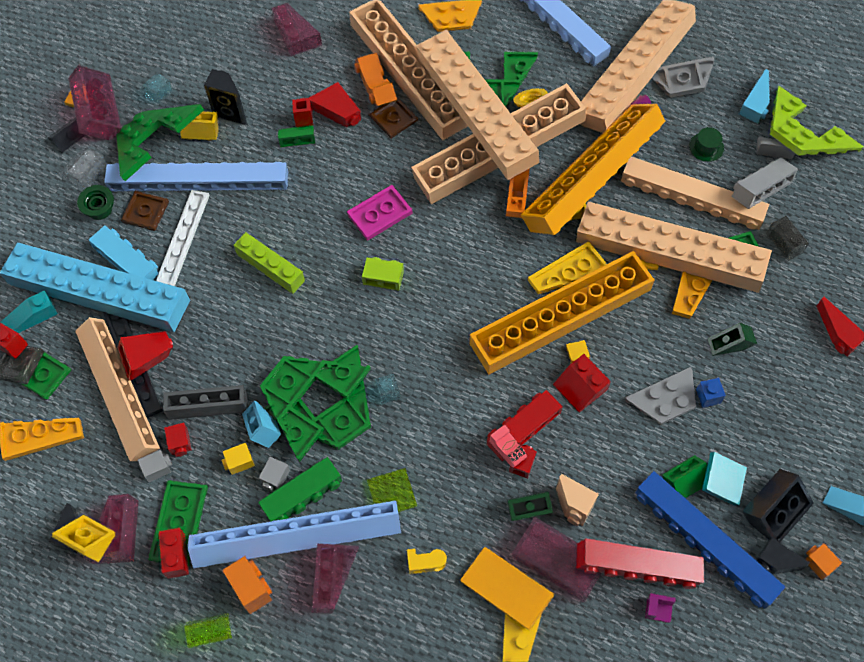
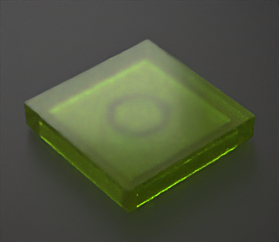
[367,468,417,512]

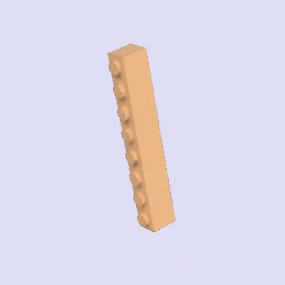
[621,156,769,230]
[75,317,160,461]

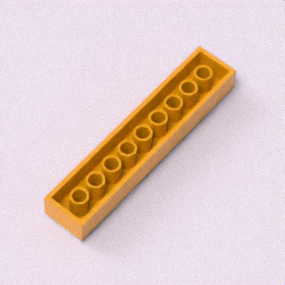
[521,104,665,235]
[469,251,655,375]

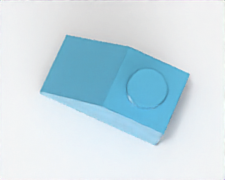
[242,401,281,448]

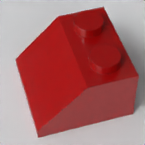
[553,354,611,413]

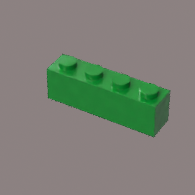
[258,456,342,522]

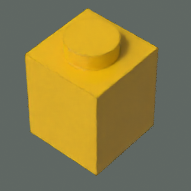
[221,443,255,475]

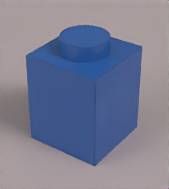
[696,378,726,408]

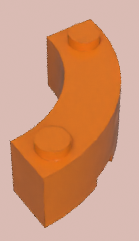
[354,53,397,106]

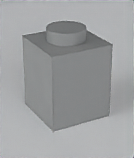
[138,449,173,482]
[259,457,290,492]

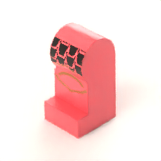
[489,425,527,467]

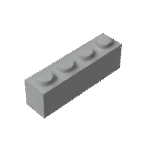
[732,158,798,209]

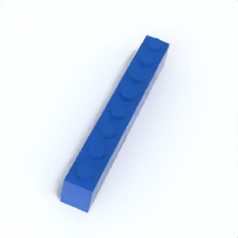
[635,471,785,609]

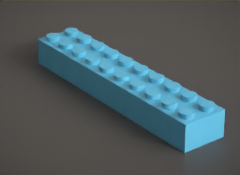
[0,243,190,332]

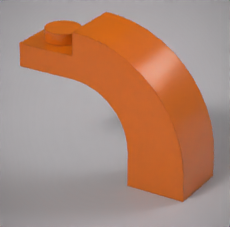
[506,168,530,218]

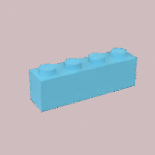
[89,225,159,280]

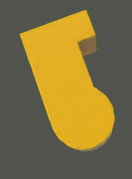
[407,549,447,574]

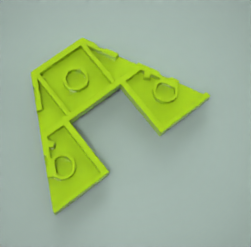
[770,86,864,156]

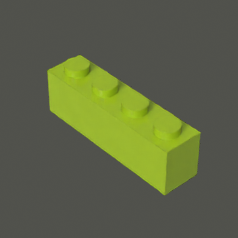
[234,232,305,294]

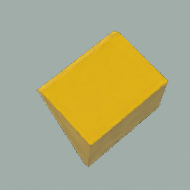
[52,515,115,562]

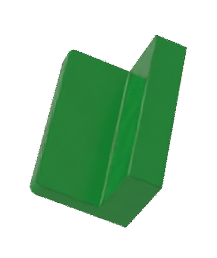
[278,125,315,148]
[662,455,707,499]

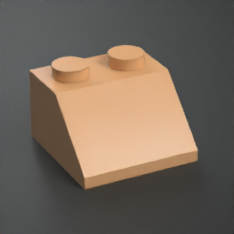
[556,474,599,526]

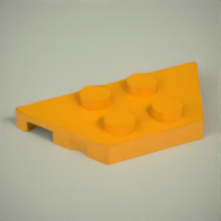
[419,0,482,32]

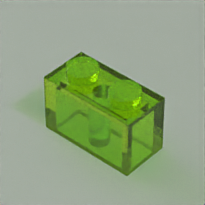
[184,613,233,648]

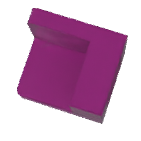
[645,593,676,623]

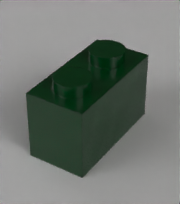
[506,491,553,521]

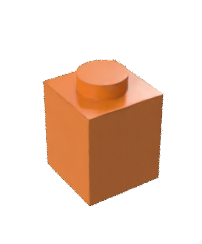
[805,544,842,580]

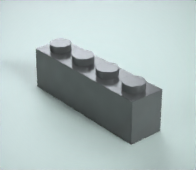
[163,385,248,419]

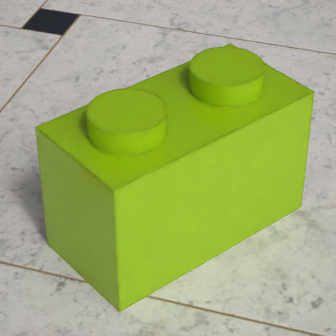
[362,257,404,291]

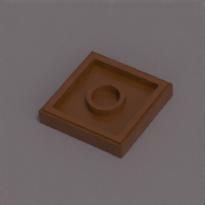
[369,96,418,138]
[121,191,169,231]

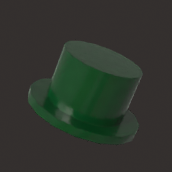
[689,127,724,162]
[77,185,114,220]

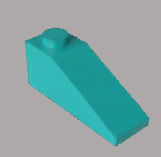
[0,290,58,333]

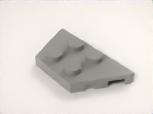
[652,56,714,98]
[625,367,696,425]

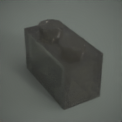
[766,216,809,261]

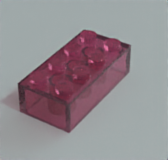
[68,65,122,140]
[512,517,601,602]

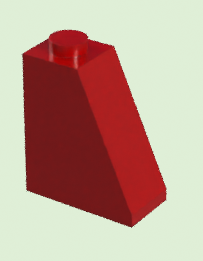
[309,82,361,128]
[118,331,173,381]

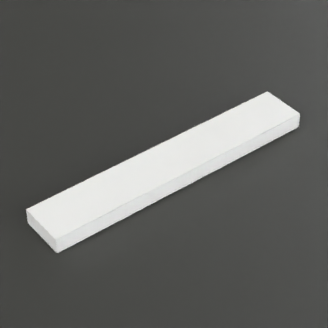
[156,190,209,286]

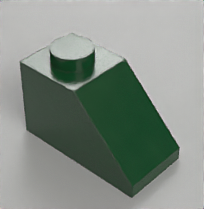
[707,322,757,356]

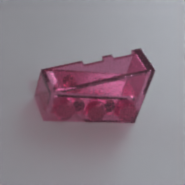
[271,3,322,57]
[83,494,139,564]
[311,543,359,614]

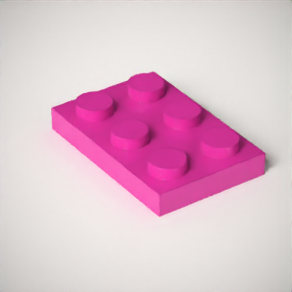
[347,185,413,241]

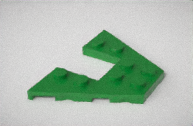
[464,52,538,108]
[116,104,204,181]
[264,345,371,450]
[260,356,371,462]

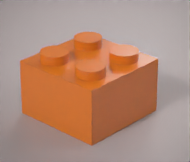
[223,556,273,614]

